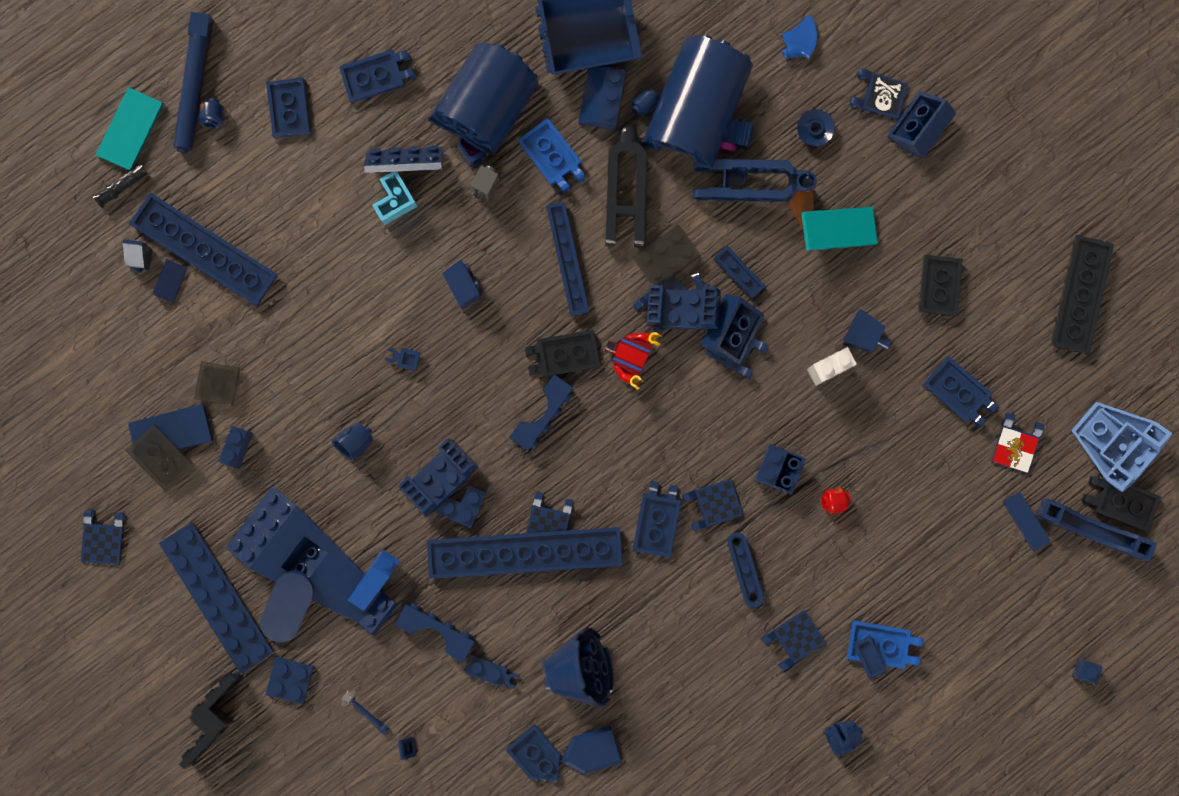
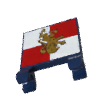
[991,413,1045,473]

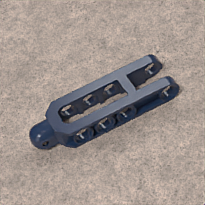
[692,159,817,202]

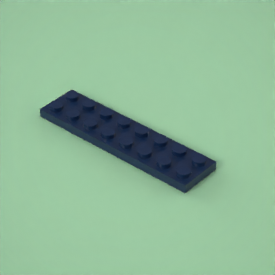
[129,192,278,307]
[159,522,274,674]

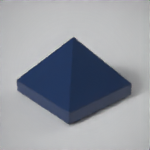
[398,736,417,760]

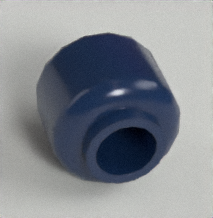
[198,98,225,128]

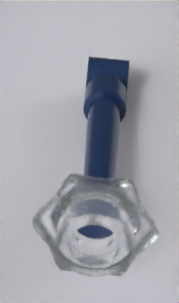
[341,690,389,735]

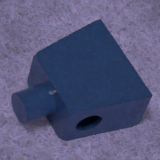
[842,309,891,353]

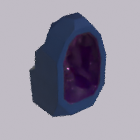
[458,136,486,167]

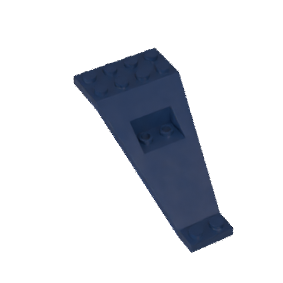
[225,486,398,636]

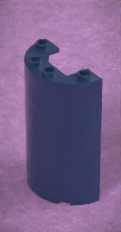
[642,35,753,168]

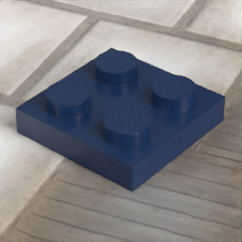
[265,656,314,704]

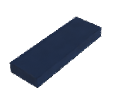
[713,245,766,300]
[1002,492,1050,551]

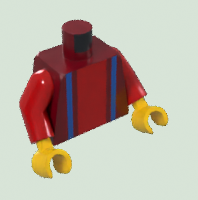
[605,332,662,390]

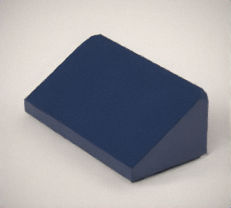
[153,259,187,303]

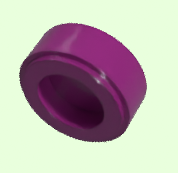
[719,141,736,154]

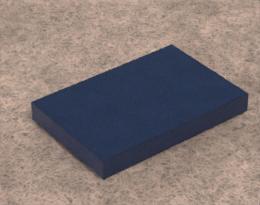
[266,77,311,139]

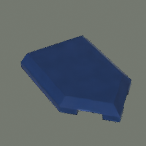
[505,724,560,782]
[560,725,621,774]

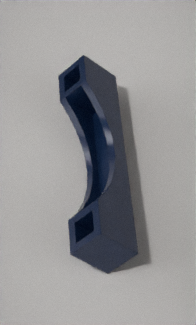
[1035,499,1157,561]

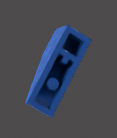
[347,550,399,611]

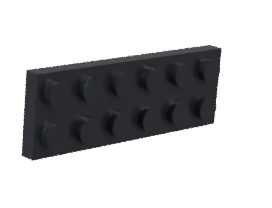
[1050,235,1114,355]

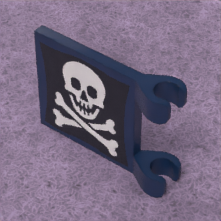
[849,68,908,120]

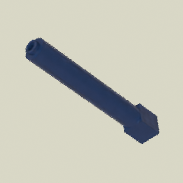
[173,12,213,153]

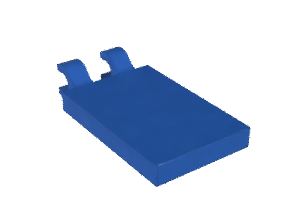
[518,118,585,194]
[847,620,924,669]

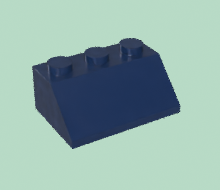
[579,67,626,131]
[887,92,957,158]
[701,294,764,365]

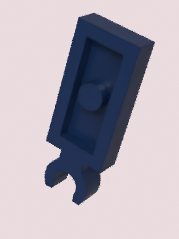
[465,655,519,688]

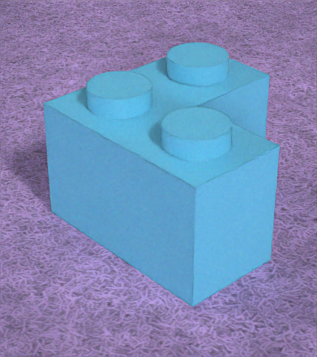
[372,171,417,225]

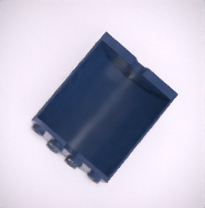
[535,0,642,75]
[428,43,538,157]

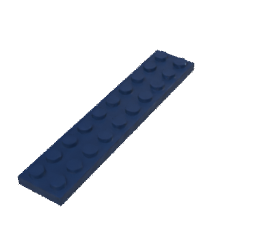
[427,527,622,579]

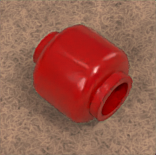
[821,487,851,514]

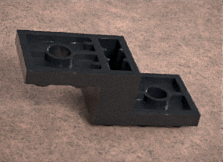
[179,671,243,770]

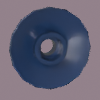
[797,109,835,147]

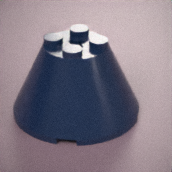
[542,627,614,707]

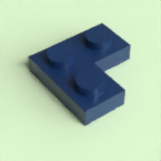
[436,485,486,528]

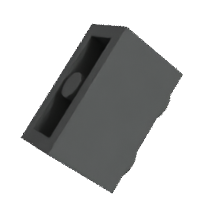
[470,165,500,202]

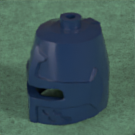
[332,423,373,461]
[823,721,863,757]

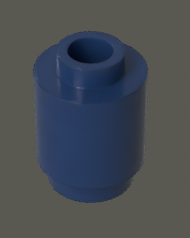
[632,88,660,116]

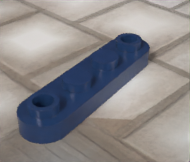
[727,532,764,608]

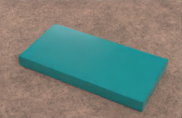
[96,87,164,171]
[801,207,878,251]

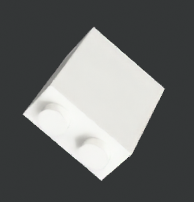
[807,347,857,386]

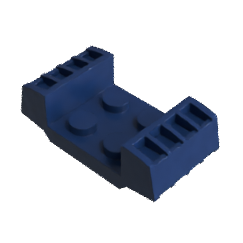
[646,285,721,329]
[399,438,478,517]

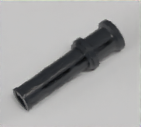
[92,164,148,209]

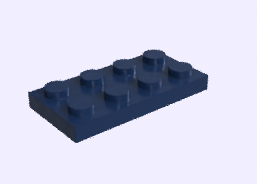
[364,145,443,173]

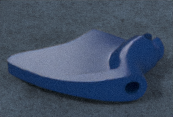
[782,15,817,59]

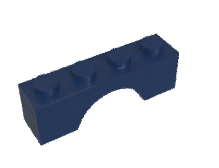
[509,375,574,451]
[395,602,475,662]

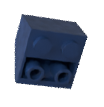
[442,260,483,309]
[754,444,806,494]

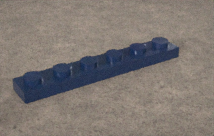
[546,201,589,317]

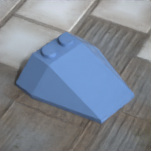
[1072,402,1172,492]

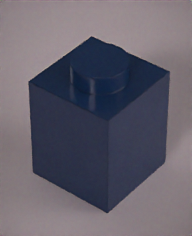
[1072,658,1103,685]

